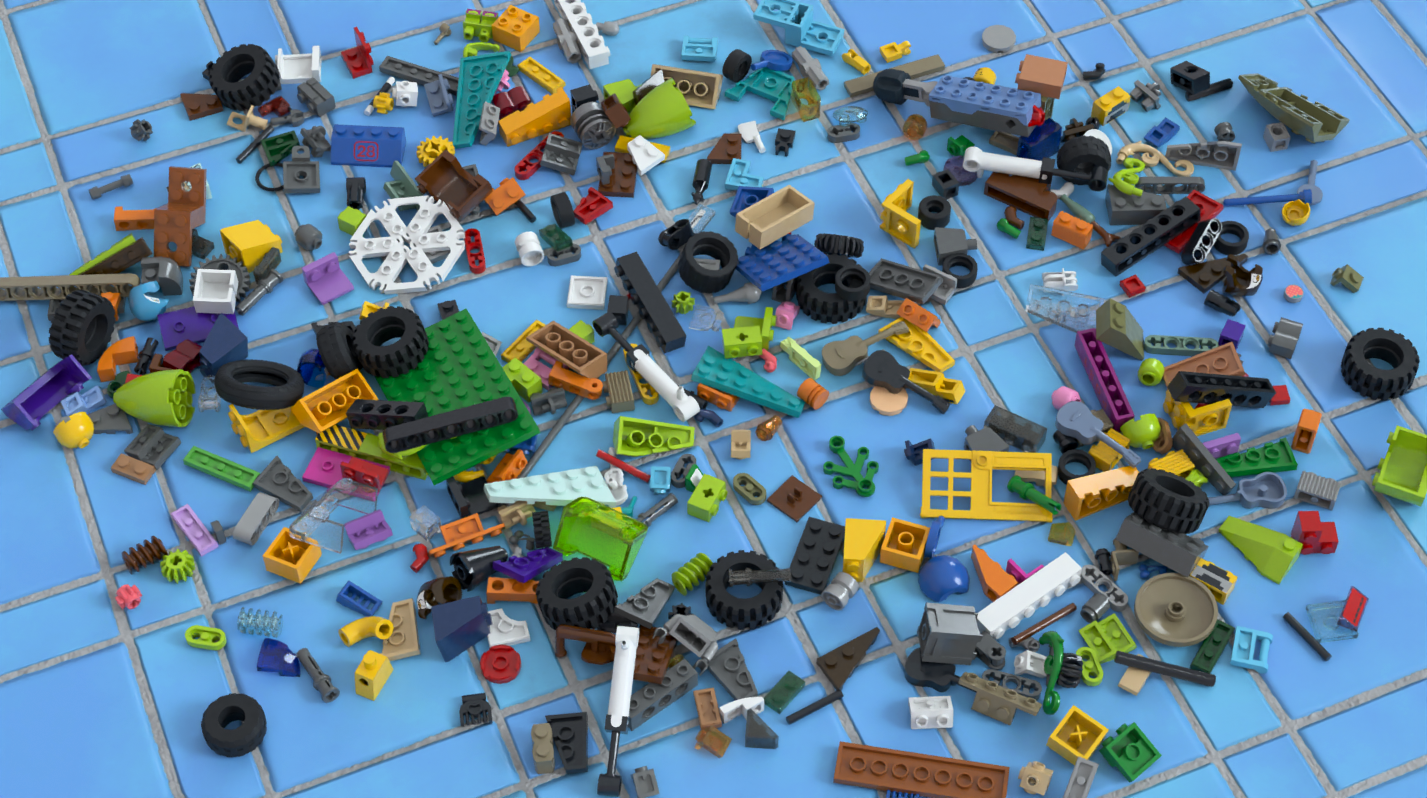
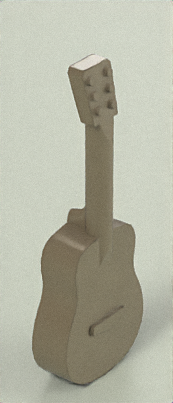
[822,321,909,376]

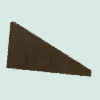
[1178,254,1248,293]

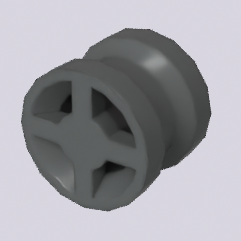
[1214,122,1235,142]

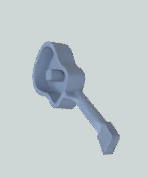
[1055,401,1141,468]
[1209,472,1287,509]

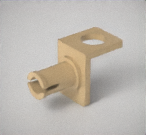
[227,105,268,132]

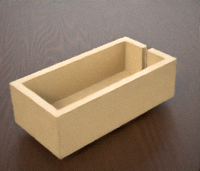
[735,185,815,249]

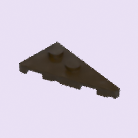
[816,627,880,691]

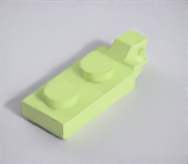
[780,337,822,380]

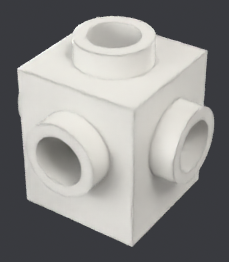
[392,81,418,107]

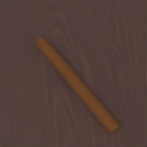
[1011,603,1077,645]

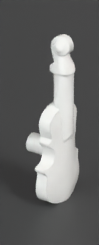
[604,447,628,506]

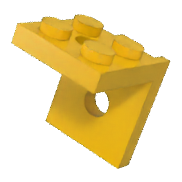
[880,179,921,249]
[1163,382,1232,436]

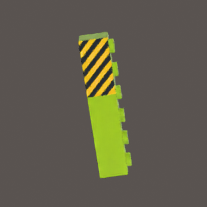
[315,424,428,480]

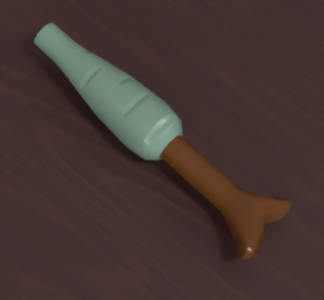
[1060,194,1121,247]

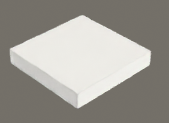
[567,275,608,310]

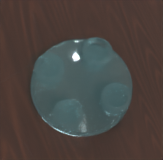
[833,106,868,126]

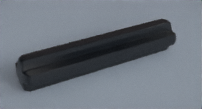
[1185,78,1233,101]

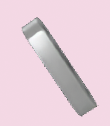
[1080,565,1128,612]

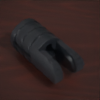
[1204,289,1241,317]

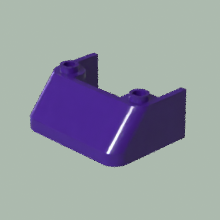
[1,354,92,431]

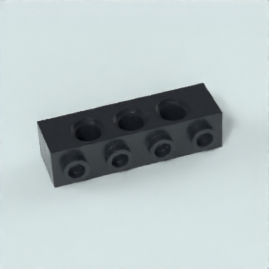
[346,399,429,430]

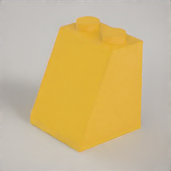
[220,220,283,273]
[842,518,886,582]

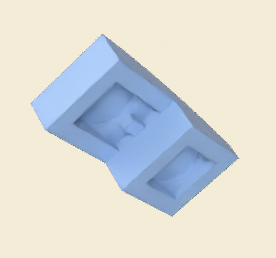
[61,385,107,416]

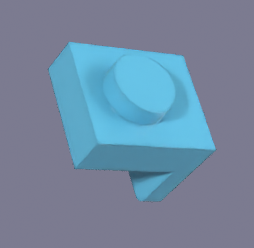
[650,466,671,494]

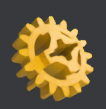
[416,136,455,167]

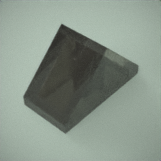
[745,708,779,749]

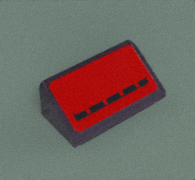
[1337,586,1369,632]

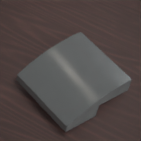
[540,133,582,175]
[124,424,181,470]

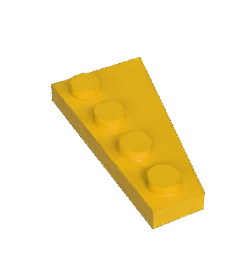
[878,317,955,372]

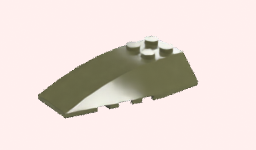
[1238,73,1350,143]

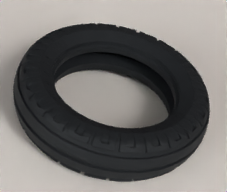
[214,359,304,410]

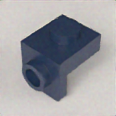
[904,438,935,466]

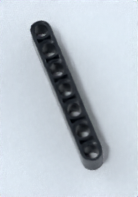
[383,397,518,453]

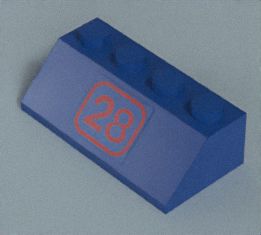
[331,124,406,167]

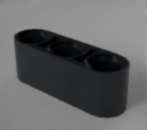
[1181,218,1222,265]

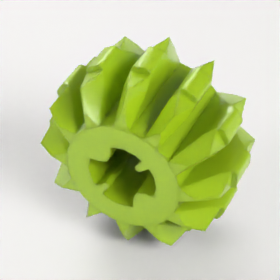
[160,549,195,584]

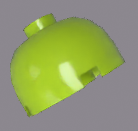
[1120,413,1161,450]

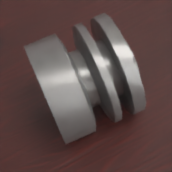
[570,102,616,149]

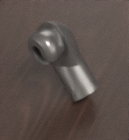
[1009,637,1040,652]

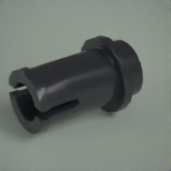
[1095,548,1113,576]

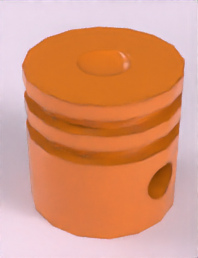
[797,378,829,410]

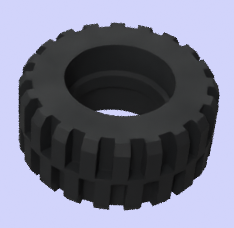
[209,44,280,111]
[796,253,866,324]
[48,290,116,366]
[352,306,429,378]
[1341,327,1420,401]
[1128,468,1209,534]
[705,550,783,630]
[536,557,618,630]

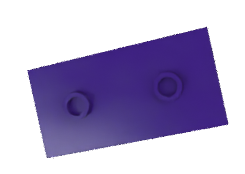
[157,306,239,351]

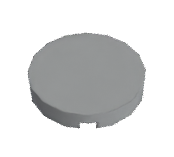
[982,25,1016,53]

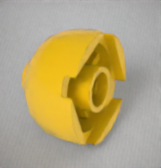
[53,412,94,449]

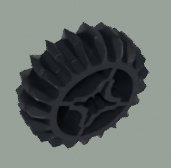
[814,233,864,258]

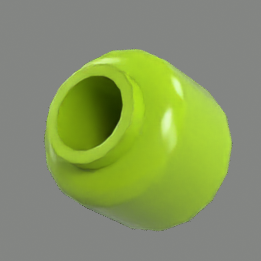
[1138,358,1164,386]

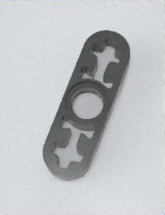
[982,669,1042,701]

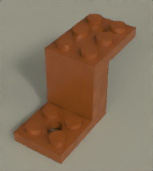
[154,166,207,267]

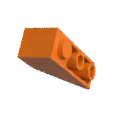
[971,544,1018,602]

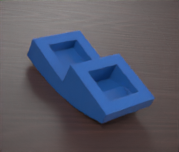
[1144,117,1180,148]

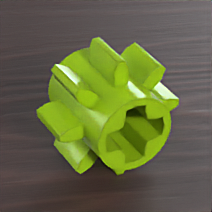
[672,291,695,314]

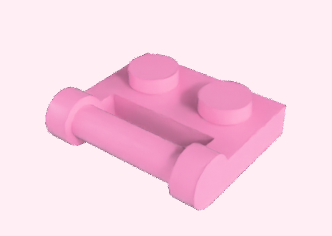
[523,347,569,391]

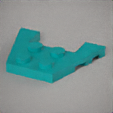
[725,67,794,120]

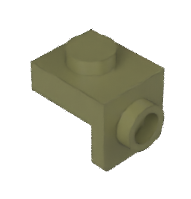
[1330,264,1364,293]

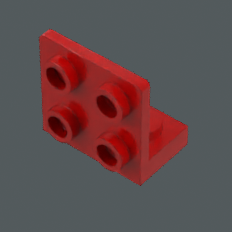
[341,27,374,79]
[340,456,389,493]

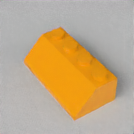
[291,368,379,433]

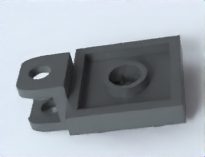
[283,146,320,193]

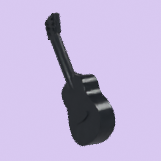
[862,350,950,414]
[904,648,977,693]

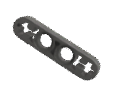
[1135,177,1205,194]

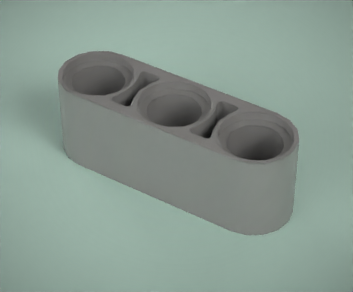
[233,492,279,545]

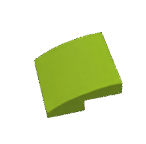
[1078,613,1137,664]

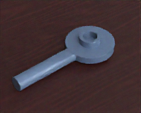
[1297,160,1323,205]

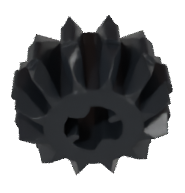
[1056,653,1083,688]

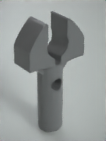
[270,109,304,127]

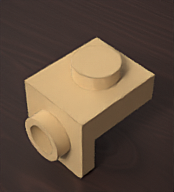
[731,430,751,459]

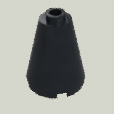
[450,546,508,592]

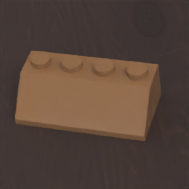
[526,321,607,379]

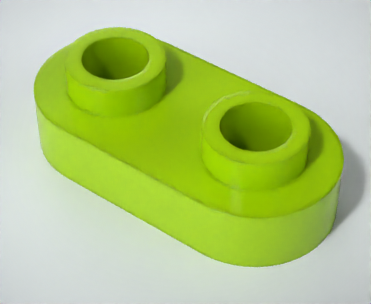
[185,625,227,650]
[1076,647,1103,686]

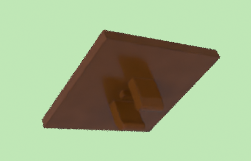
[767,475,822,522]

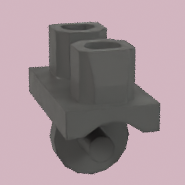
[300,126,331,157]
[530,387,567,416]

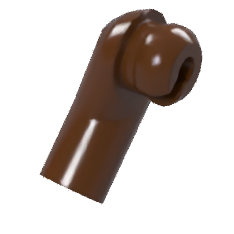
[1004,206,1025,230]

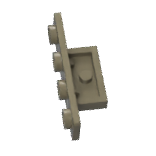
[958,672,1042,725]

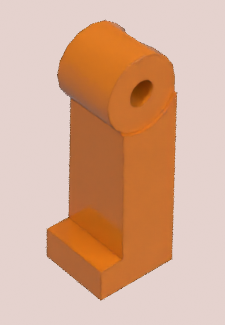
[114,206,156,231]
[548,360,603,400]
[487,577,539,604]

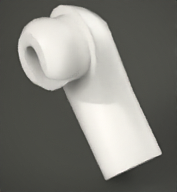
[1050,182,1074,198]

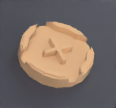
[870,386,908,416]

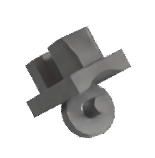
[1130,80,1161,112]

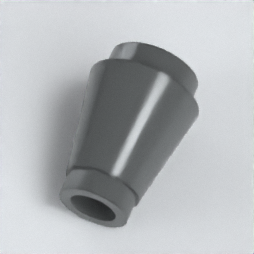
[1262,228,1281,254]

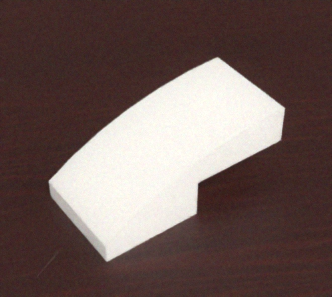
[720,697,764,724]

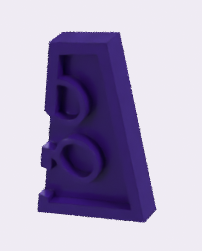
[493,547,563,583]

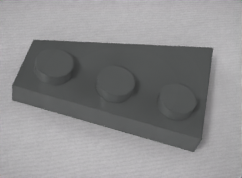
[253,456,313,512]
[614,578,675,629]
[707,638,758,701]

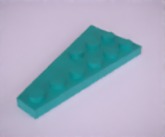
[453,51,512,149]

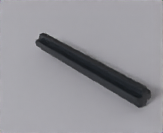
[1114,651,1216,687]

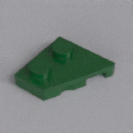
[260,130,300,167]

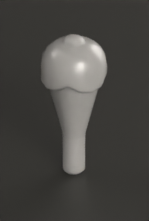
[714,283,762,304]

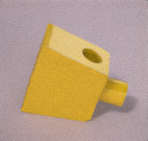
[355,650,393,701]

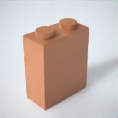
[1015,54,1068,99]

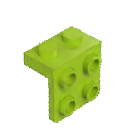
[734,307,776,351]

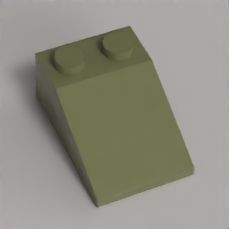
[1096,298,1144,361]

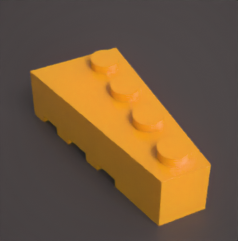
[498,86,571,147]
[1063,466,1139,521]

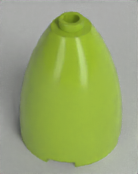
[623,78,696,139]
[113,369,196,427]

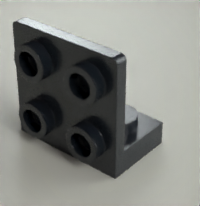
[446,476,498,519]

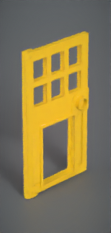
[920,449,1053,523]

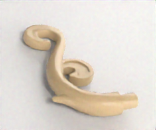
[1116,141,1194,177]

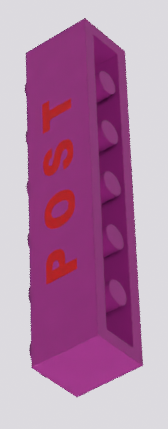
[1074,328,1135,432]

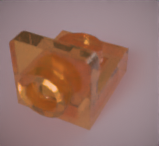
[694,725,732,758]

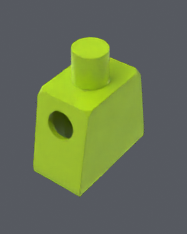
[603,79,642,114]

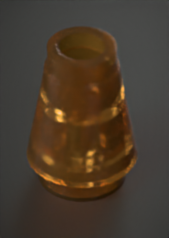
[756,415,782,441]

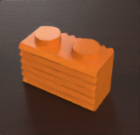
[1051,211,1093,250]
[1291,409,1322,454]

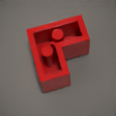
[1291,511,1339,555]

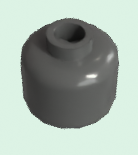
[295,224,322,251]

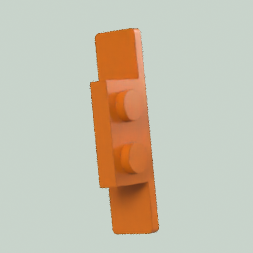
[428,513,505,558]

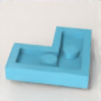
[725,158,764,191]

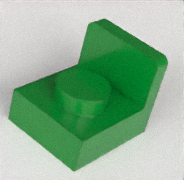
[947,135,975,160]

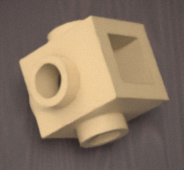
[1018,761,1054,796]

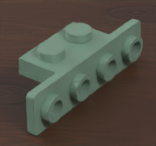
[383,160,424,211]

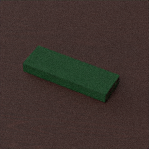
[1190,619,1235,674]

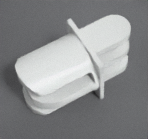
[1042,268,1078,294]

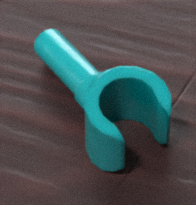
[622,496,637,519]

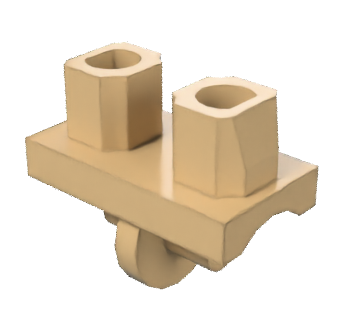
[498,501,536,530]

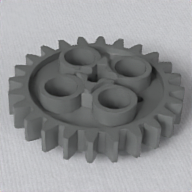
[189,254,251,303]

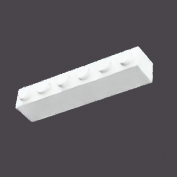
[976,552,1082,640]

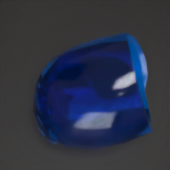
[297,348,330,388]

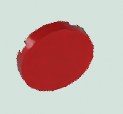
[480,644,521,684]

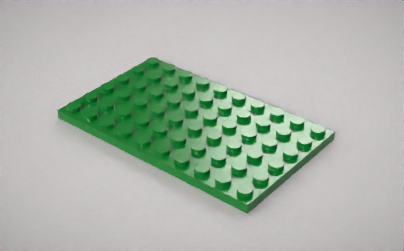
[374,309,540,485]

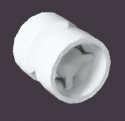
[515,232,544,266]

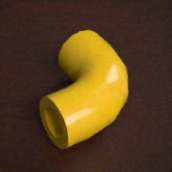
[338,616,394,647]

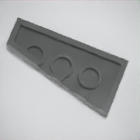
[1172,424,1236,495]

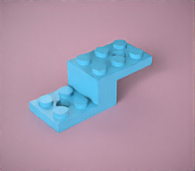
[753,0,845,56]

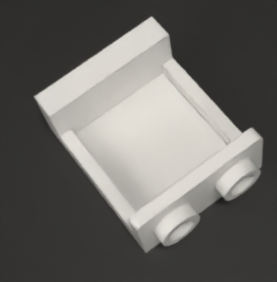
[275,46,322,84]

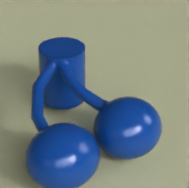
[1139,564,1167,579]

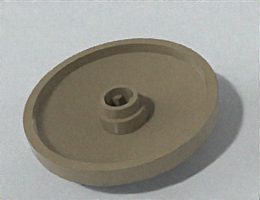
[1134,573,1218,647]

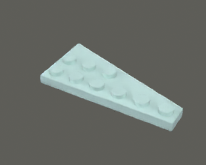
[484,466,616,508]

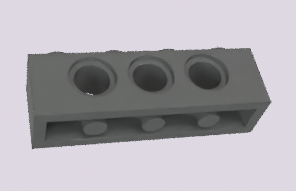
[628,659,698,731]

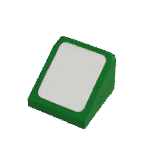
[685,464,703,492]

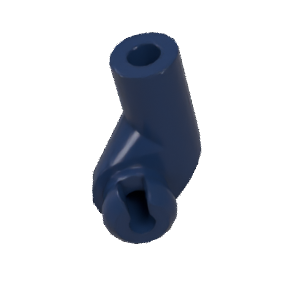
[694,408,723,427]

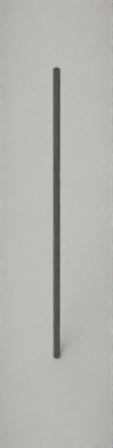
[498,251,683,507]

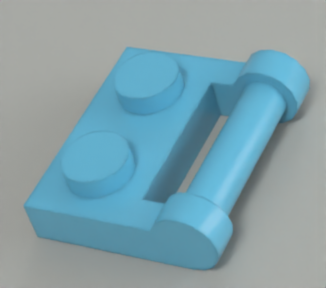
[681,36,718,62]
[1230,626,1273,674]

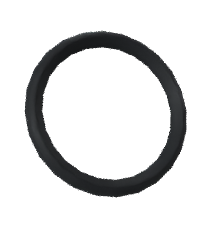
[255,163,284,191]

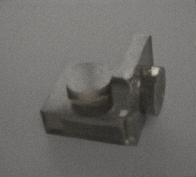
[192,229,214,259]

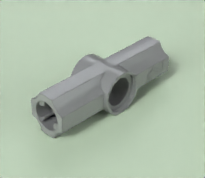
[553,18,581,64]
[792,46,829,91]

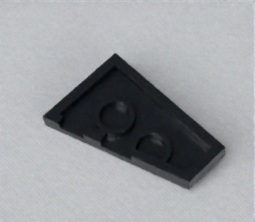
[545,712,588,774]

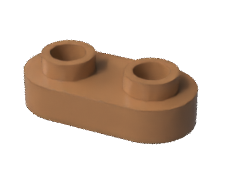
[1152,418,1173,454]

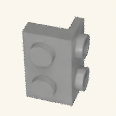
[479,102,500,146]
[923,264,957,305]

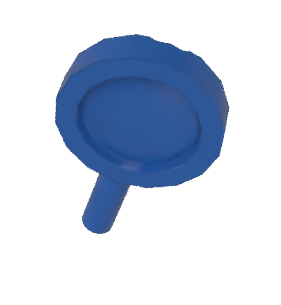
[751,50,793,71]
[924,516,945,558]

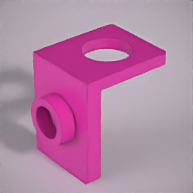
[1006,559,1044,584]

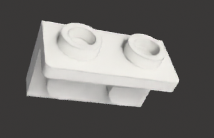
[908,696,953,729]

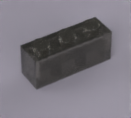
[984,405,1047,453]

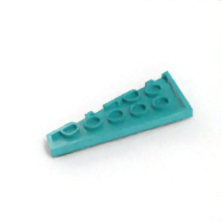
[691,346,805,418]

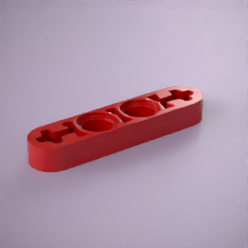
[515,131,564,180]

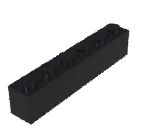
[614,252,686,353]

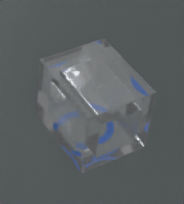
[409,505,441,541]

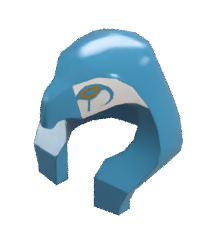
[128,280,169,321]

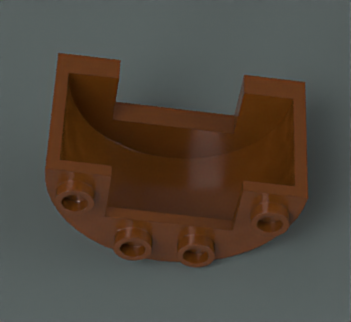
[415,150,493,222]

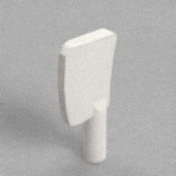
[738,121,766,153]

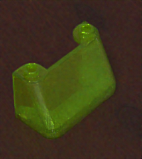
[553,497,648,581]

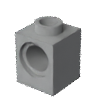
[1263,122,1291,152]

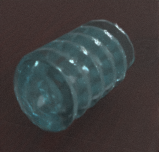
[237,607,283,638]

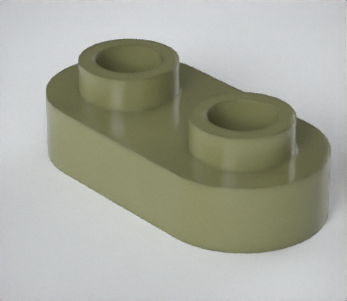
[733,473,766,505]

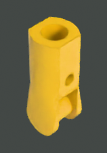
[842,49,871,75]

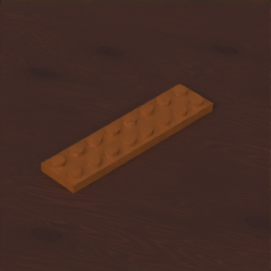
[833,741,1010,798]

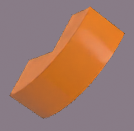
[97,336,139,382]

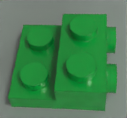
[1099,722,1162,783]

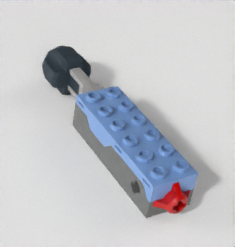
[873,69,1045,137]

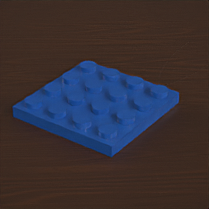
[736,234,829,292]

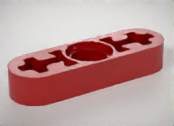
[464,228,486,274]

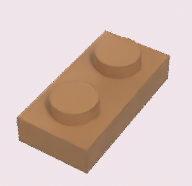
[111,453,156,485]

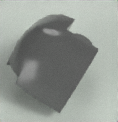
[141,256,183,296]

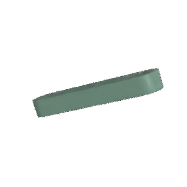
[1144,335,1219,356]

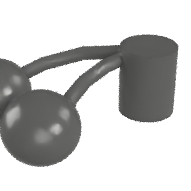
[509,530,535,550]

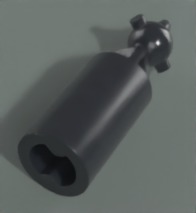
[691,159,712,205]

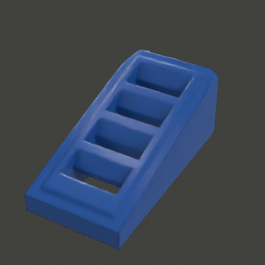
[336,580,383,617]

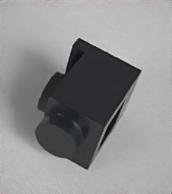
[932,169,959,200]

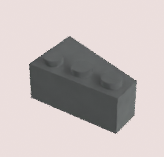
[1105,184,1167,225]

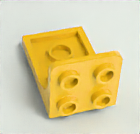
[228,404,305,453]

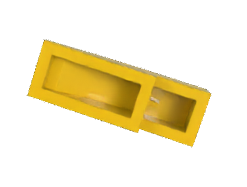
[908,368,966,405]

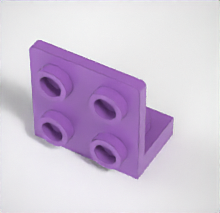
[302,252,354,305]

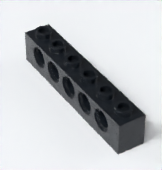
[1101,197,1200,277]
[1167,371,1276,408]

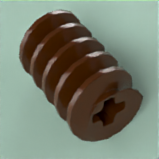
[121,536,169,575]

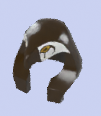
[1222,254,1263,296]
[417,576,462,619]

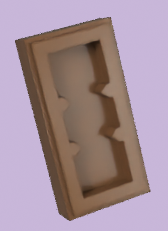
[693,687,722,731]

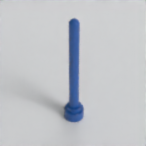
[1223,189,1312,206]

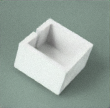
[193,269,238,314]

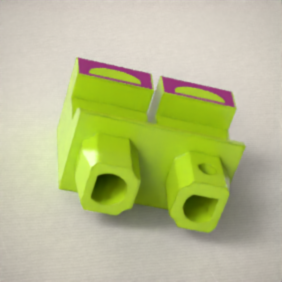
[463,9,499,43]

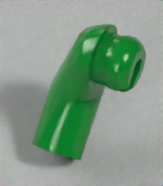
[905,150,930,166]

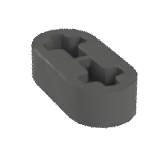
[827,123,860,143]
[547,243,581,267]
[671,454,696,488]

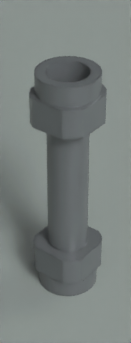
[89,174,133,199]

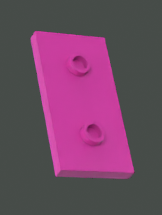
[302,447,391,501]

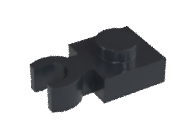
[775,128,796,157]

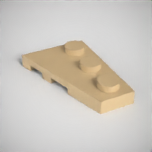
[380,598,421,661]

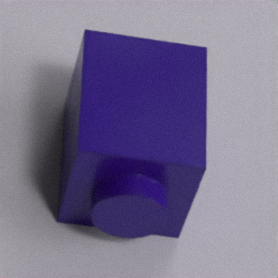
[1218,319,1246,350]

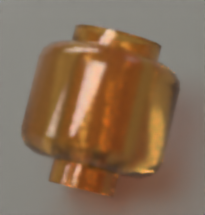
[902,114,927,140]

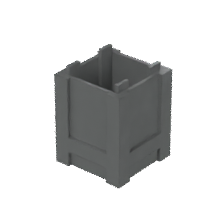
[917,602,983,665]

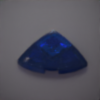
[257,638,301,677]

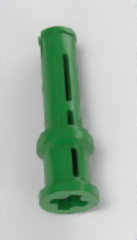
[1007,475,1061,515]

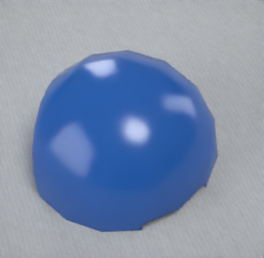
[918,555,970,602]

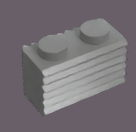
[1294,471,1341,510]

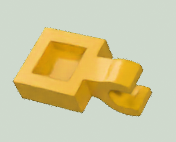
[880,41,911,63]

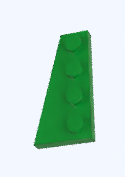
[1216,437,1298,477]

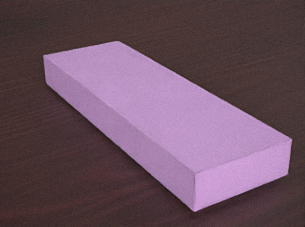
[170,504,219,557]

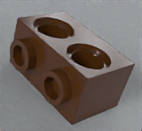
[601,93,631,129]

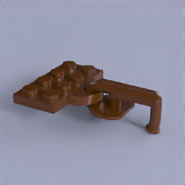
[555,624,678,684]

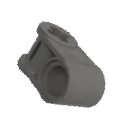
[974,631,1006,670]

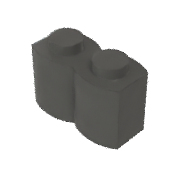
[1267,317,1303,359]

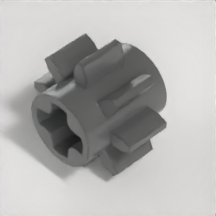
[130,119,153,141]

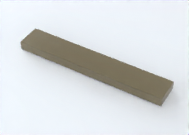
[844,54,945,97]

